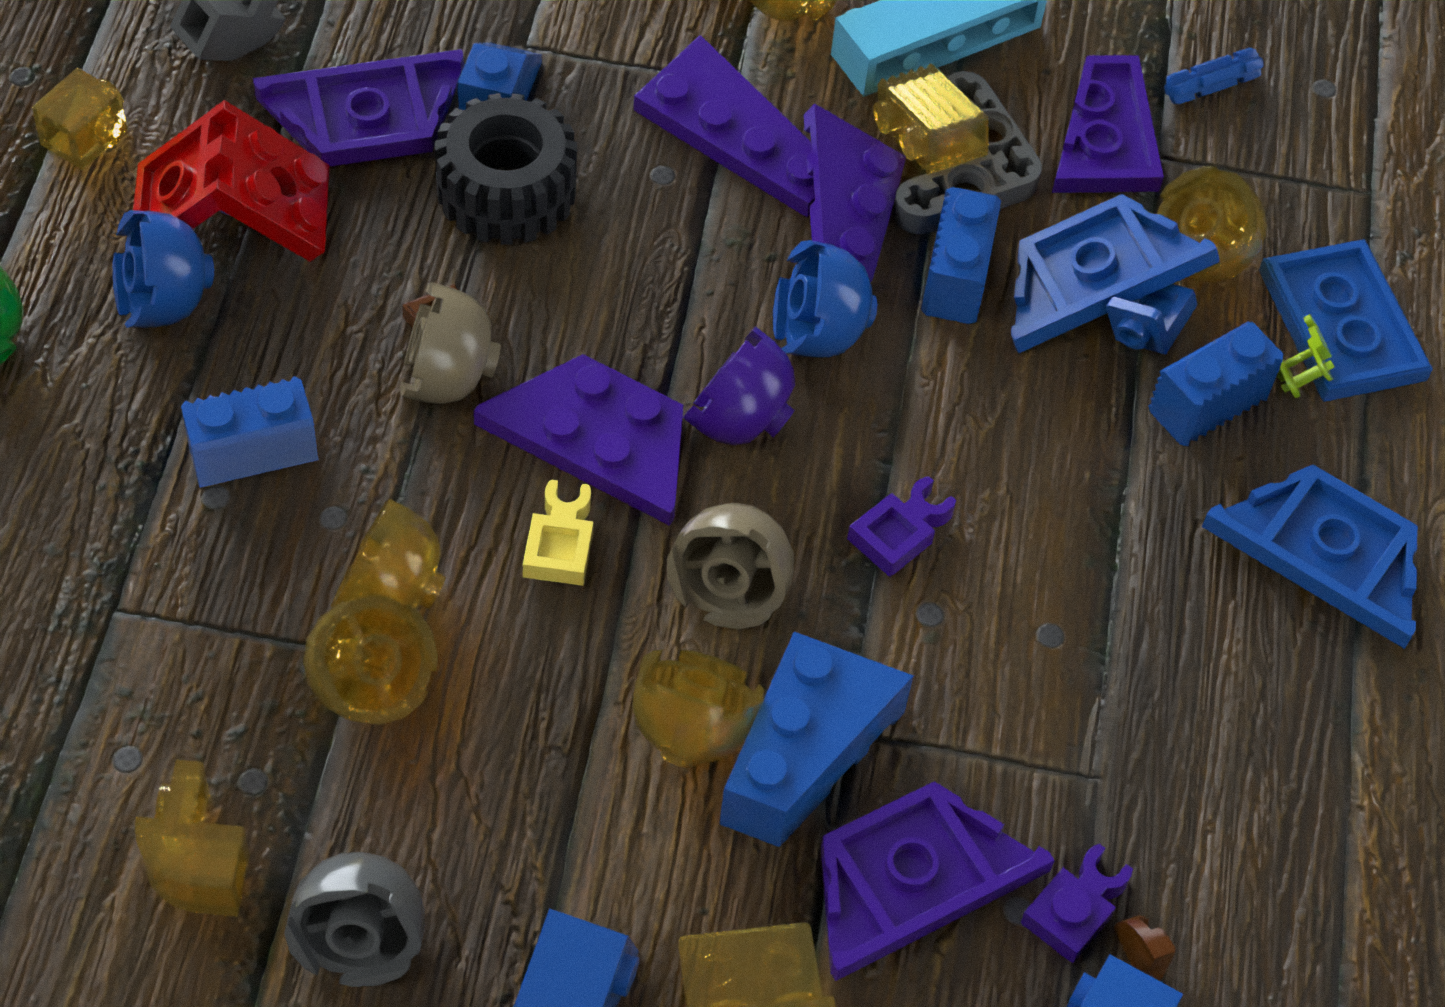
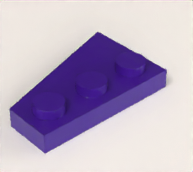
[1052,55,1164,193]
[804,103,907,282]

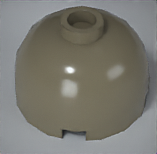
[400,282,501,404]
[667,502,794,630]

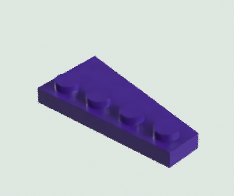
[633,35,815,218]

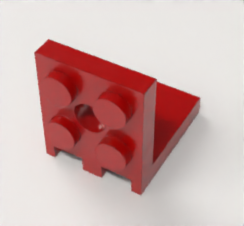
[133,100,330,262]

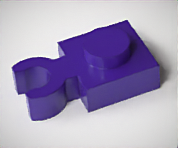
[847,476,956,577]
[1020,844,1133,964]

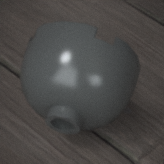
[284,852,425,987]

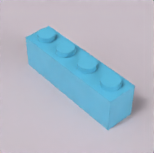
[831,0,1047,97]

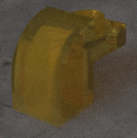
[135,759,250,917]

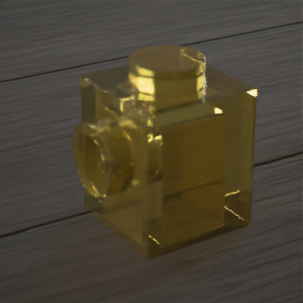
[32,67,127,170]

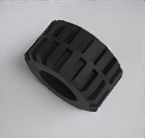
[435,93,577,244]

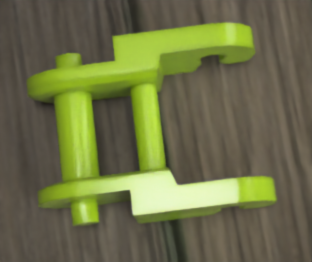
[1277,314,1335,398]

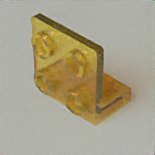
[678,923,835,1007]

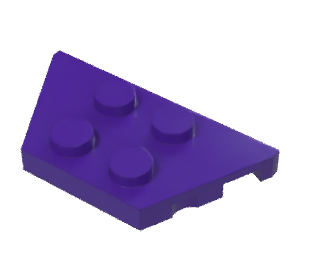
[253,49,464,166]
[474,354,684,526]
[821,781,1055,981]

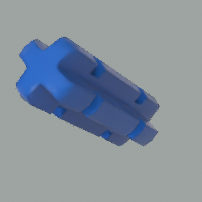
[1164,47,1264,105]

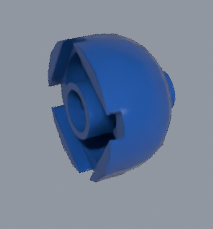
[113,210,214,328]
[773,240,877,358]

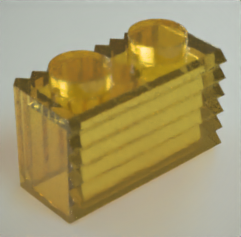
[874,63,988,175]

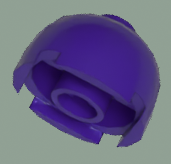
[683,326,795,445]

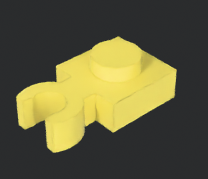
[523,480,593,586]

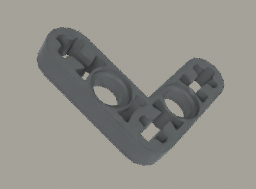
[893,71,1042,234]

